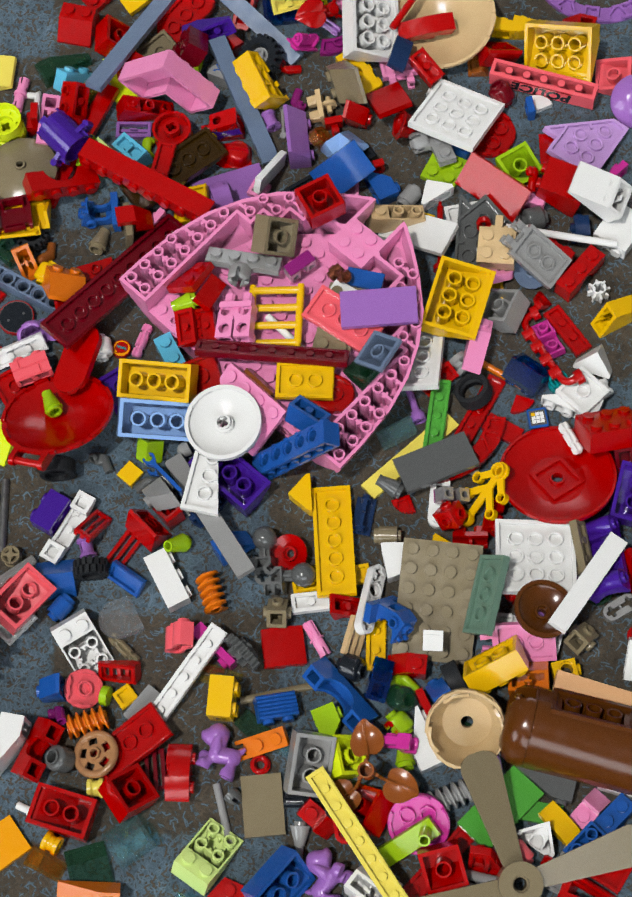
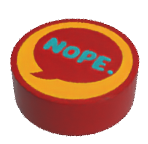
[113,340,132,359]

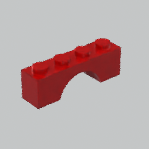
[22,166,101,201]

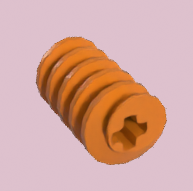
[195,570,229,615]
[66,705,110,740]

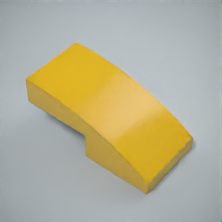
[538,801,581,846]

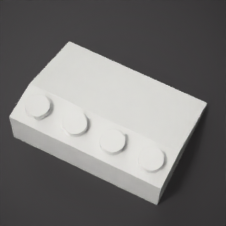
[342,0,399,62]

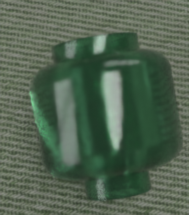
[386,684,416,712]

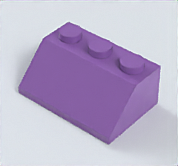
[283,104,314,169]

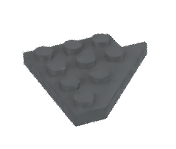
[454,194,519,266]

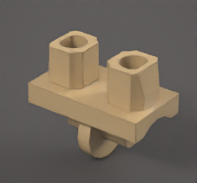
[306,89,337,125]

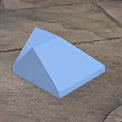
[320,130,369,157]

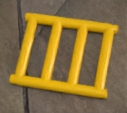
[249,283,305,346]

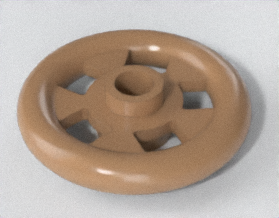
[74,730,119,779]

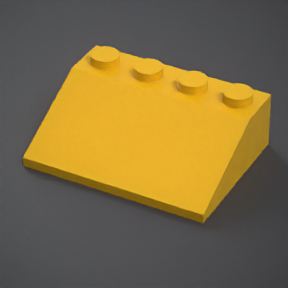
[524,20,600,82]
[421,255,496,341]

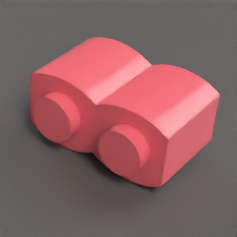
[165,618,194,654]

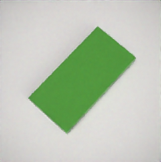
[457,765,544,848]

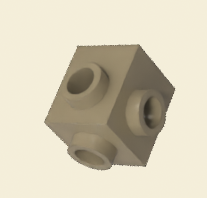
[263,597,292,628]
[563,622,599,656]

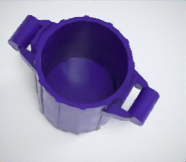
[36,108,94,167]

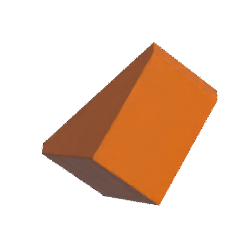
[10,243,38,281]

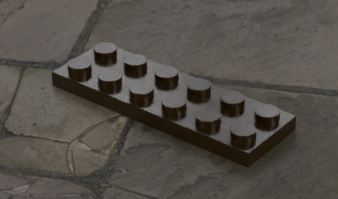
[119,127,228,210]

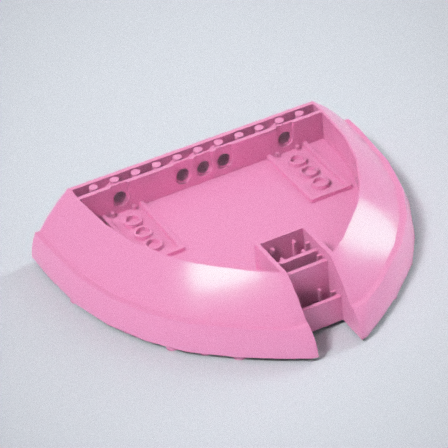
[119,191,424,473]

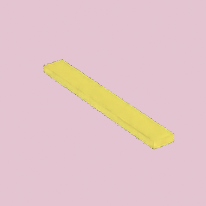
[305,766,408,897]

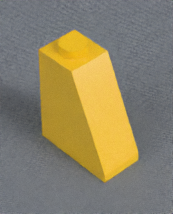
[590,295,632,338]

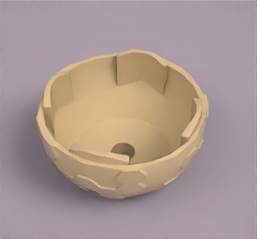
[425,688,505,769]

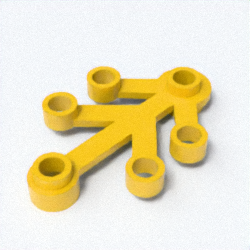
[463,462,510,527]

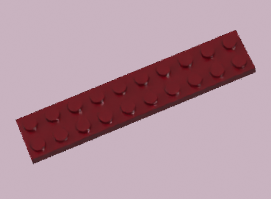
[40,214,184,350]

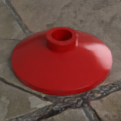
[271,534,308,570]

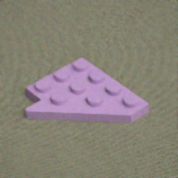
[542,118,629,169]

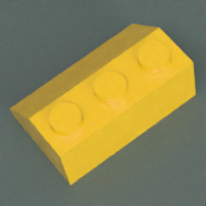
[463,634,529,694]

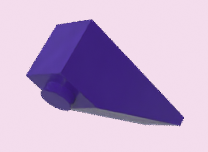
[182,16,237,40]

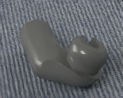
[88,452,114,475]

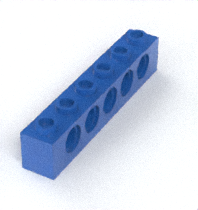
[252,419,340,481]

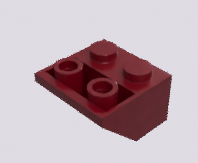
[172,25,208,68]

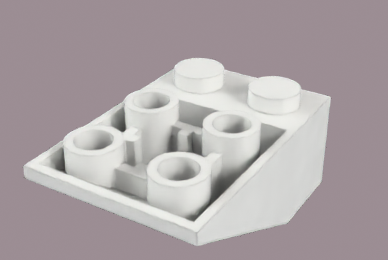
[568,161,632,223]
[49,608,114,673]
[0,712,32,776]

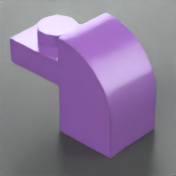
[209,181,233,209]

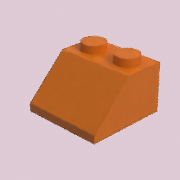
[41,264,86,301]

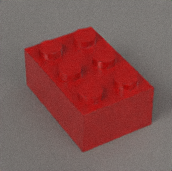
[574,406,632,454]

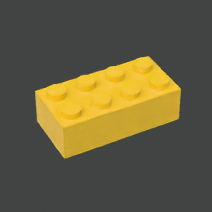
[116,358,199,403]

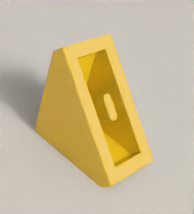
[288,473,313,516]

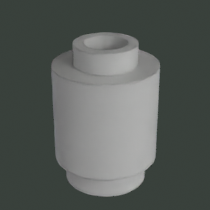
[396,184,422,205]

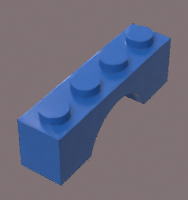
[302,656,379,733]

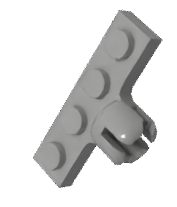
[409,131,457,167]
[205,246,282,288]

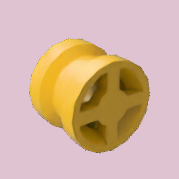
[39,831,65,856]

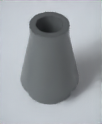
[375,474,404,499]

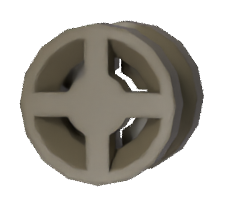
[1,545,23,568]

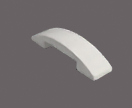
[39,490,96,565]

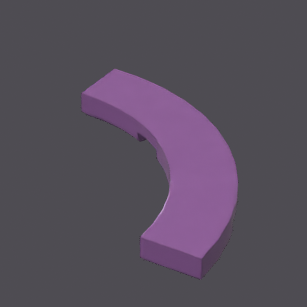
[545,0,632,24]

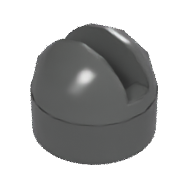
[224,787,242,806]

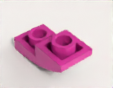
[531,320,566,359]

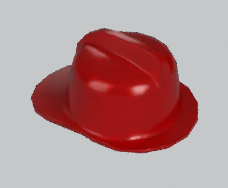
[392,110,417,140]
[216,140,252,169]

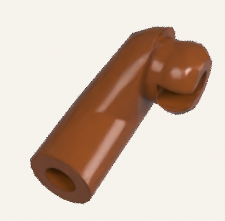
[36,242,57,265]

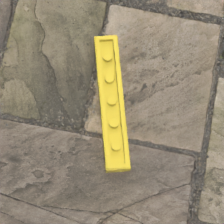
[361,413,459,499]

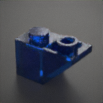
[363,656,395,703]

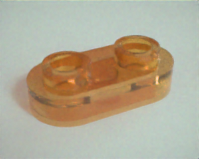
[309,126,332,147]

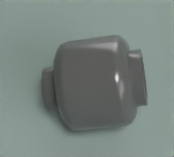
[520,206,548,229]
[45,745,76,773]

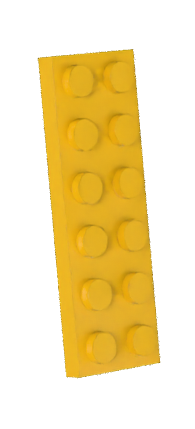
[311,485,357,598]

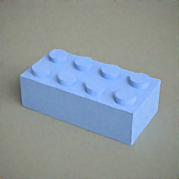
[116,397,190,441]

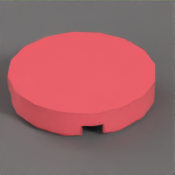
[63,669,103,709]

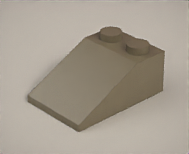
[325,60,368,104]

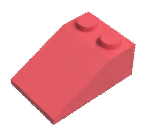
[0,562,57,636]

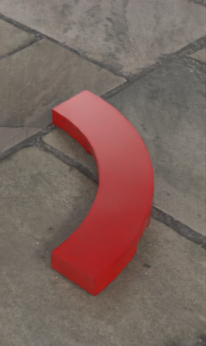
[438,416,506,483]

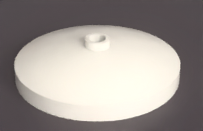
[184,384,262,461]

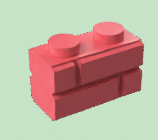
[9,350,54,388]

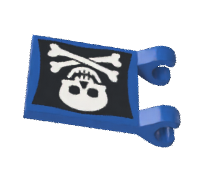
[142,452,184,501]

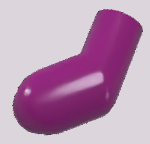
[290,88,307,111]
[47,706,67,725]

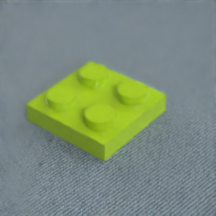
[420,153,467,189]

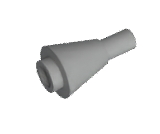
[290,821,310,859]

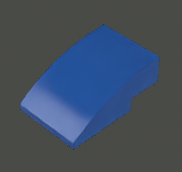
[309,139,376,193]

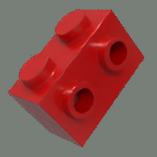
[59,81,90,120]

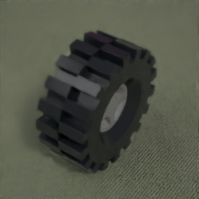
[238,33,286,79]

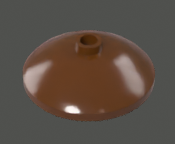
[514,580,568,638]

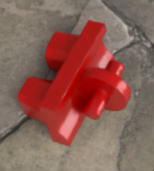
[452,526,488,549]

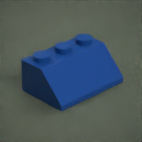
[240,845,316,897]

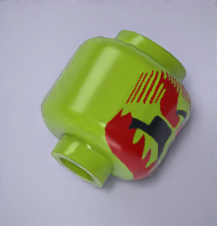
[384,709,414,734]

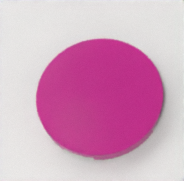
[388,793,450,855]

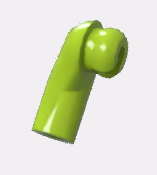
[142,137,155,160]
[389,675,420,694]

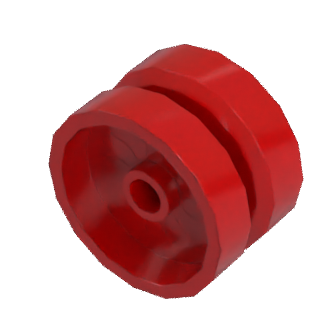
[152,111,193,146]

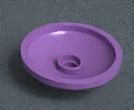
[610,75,632,128]

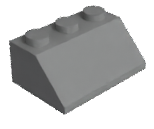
[283,728,337,798]

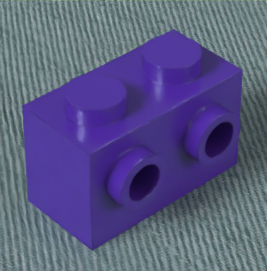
[30,489,71,537]

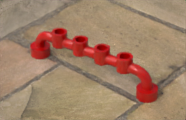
[521,305,586,386]

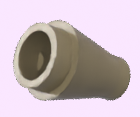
[89,227,110,255]

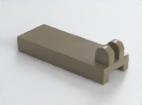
[569,519,593,575]

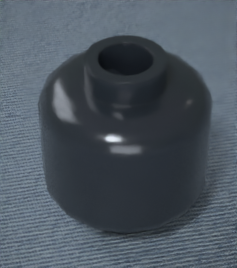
[336,653,367,682]

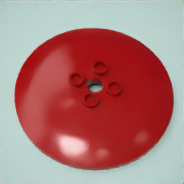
[500,426,617,524]

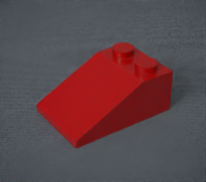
[25,782,100,843]

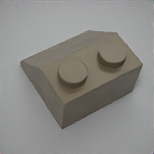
[251,214,299,257]

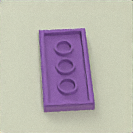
[190,163,262,202]
[339,286,419,330]

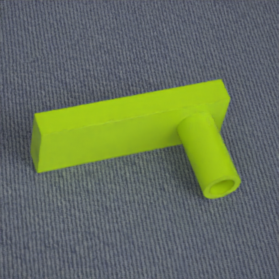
[378,815,441,867]

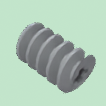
[427,779,473,812]

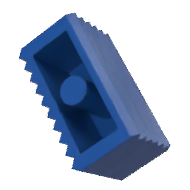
[253,690,299,726]

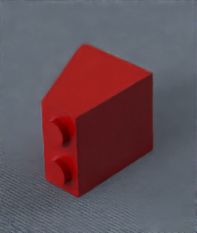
[535,156,581,218]

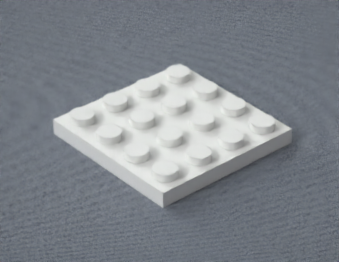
[408,78,505,153]
[495,519,577,595]

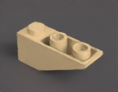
[366,205,426,233]

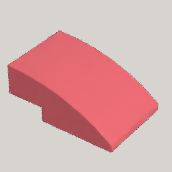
[595,56,632,96]

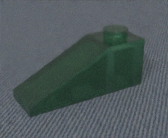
[34,53,93,89]

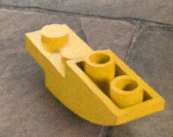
[491,15,536,40]

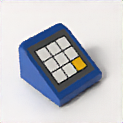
[526,407,549,429]

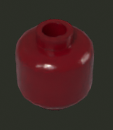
[488,80,515,108]

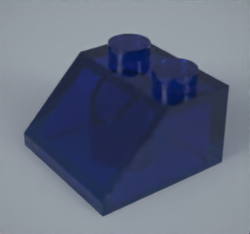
[501,353,549,397]

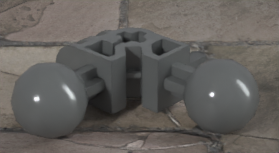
[249,526,316,596]

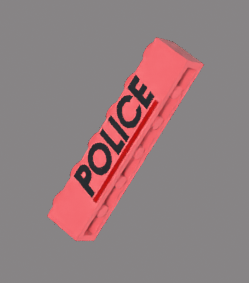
[489,58,599,110]

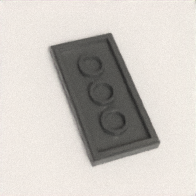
[392,431,480,494]

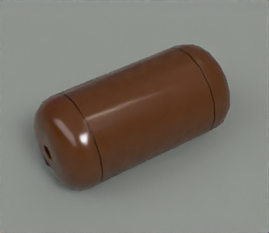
[499,685,632,795]

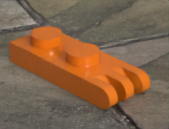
[234,725,290,761]

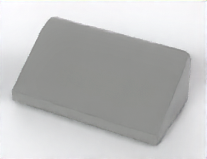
[123,684,160,720]

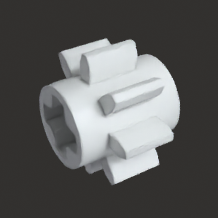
[587,279,610,304]

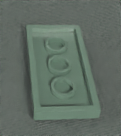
[462,555,510,636]

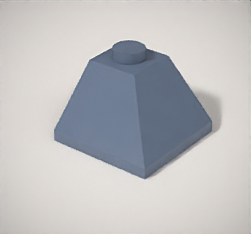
[354,330,403,373]

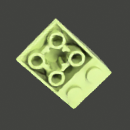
[171,818,244,896]

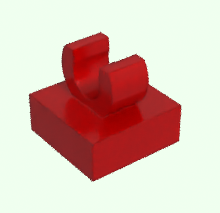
[324,115,343,137]

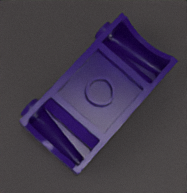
[585,514,631,604]

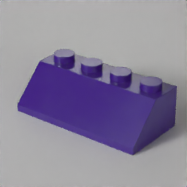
[188,457,271,517]

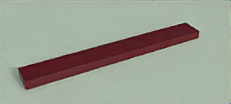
[194,339,349,368]

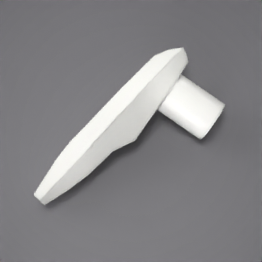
[27,91,42,113]

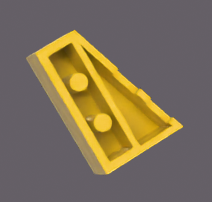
[232,50,289,110]

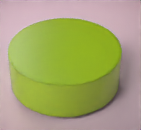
[98,685,113,706]

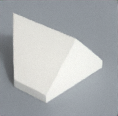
[573,344,612,379]
[517,821,555,858]

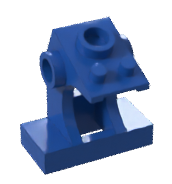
[78,191,122,232]
[363,595,418,644]

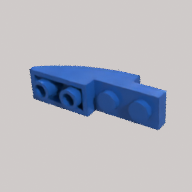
[563,793,632,853]

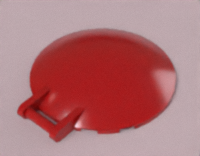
[1,376,114,471]

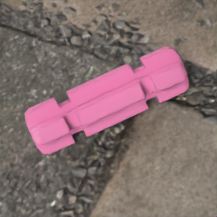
[131,323,153,359]

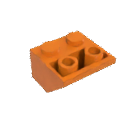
[508,661,550,698]

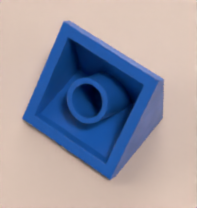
[35,559,77,600]

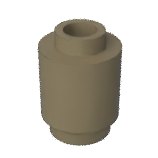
[374,526,402,545]

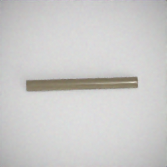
[240,683,314,705]

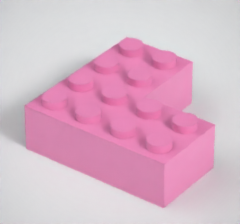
[118,49,220,114]

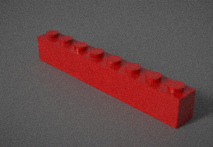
[78,137,216,221]

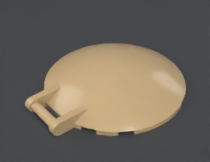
[398,0,496,69]

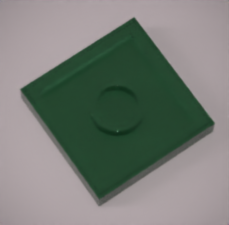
[64,840,114,882]

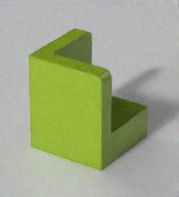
[136,438,164,463]

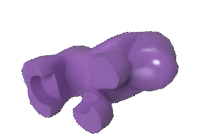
[195,723,246,782]
[305,848,354,897]

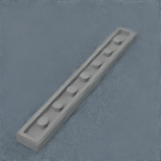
[164,453,255,580]

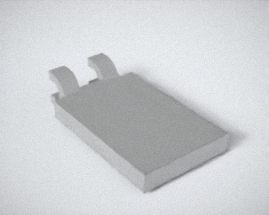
[499,220,572,289]

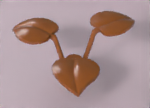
[334,718,419,811]

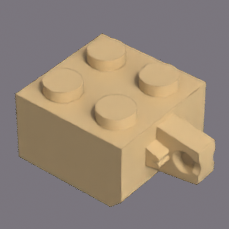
[476,215,518,271]

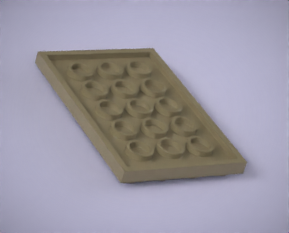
[391,537,483,665]

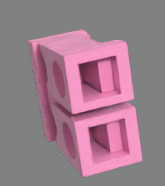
[214,293,258,343]

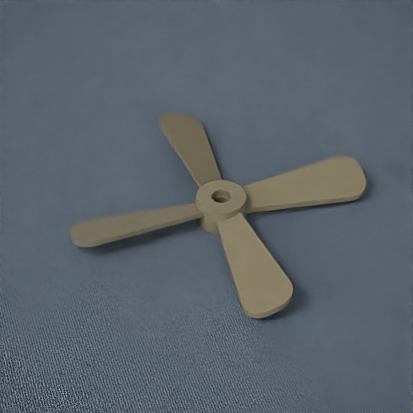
[420,750,632,897]

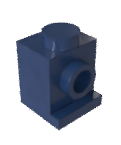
[570,214,591,244]

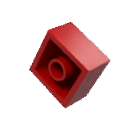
[294,173,346,230]
[98,763,160,824]

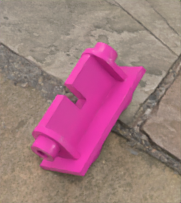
[286,33,320,52]

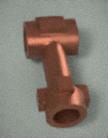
[326,263,352,283]

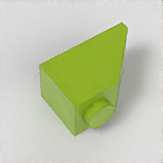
[310,702,343,736]

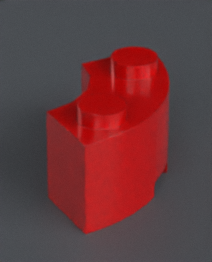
[164,744,197,802]

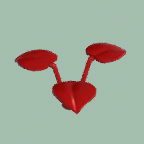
[295,0,342,28]

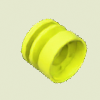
[0,103,27,146]

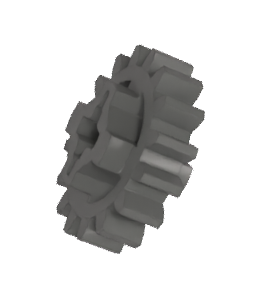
[224,633,260,672]

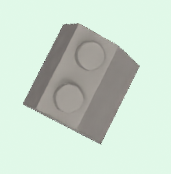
[482,288,531,334]

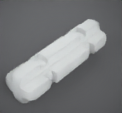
[558,421,583,455]

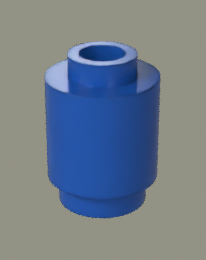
[47,593,76,622]

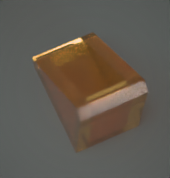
[23,846,69,883]

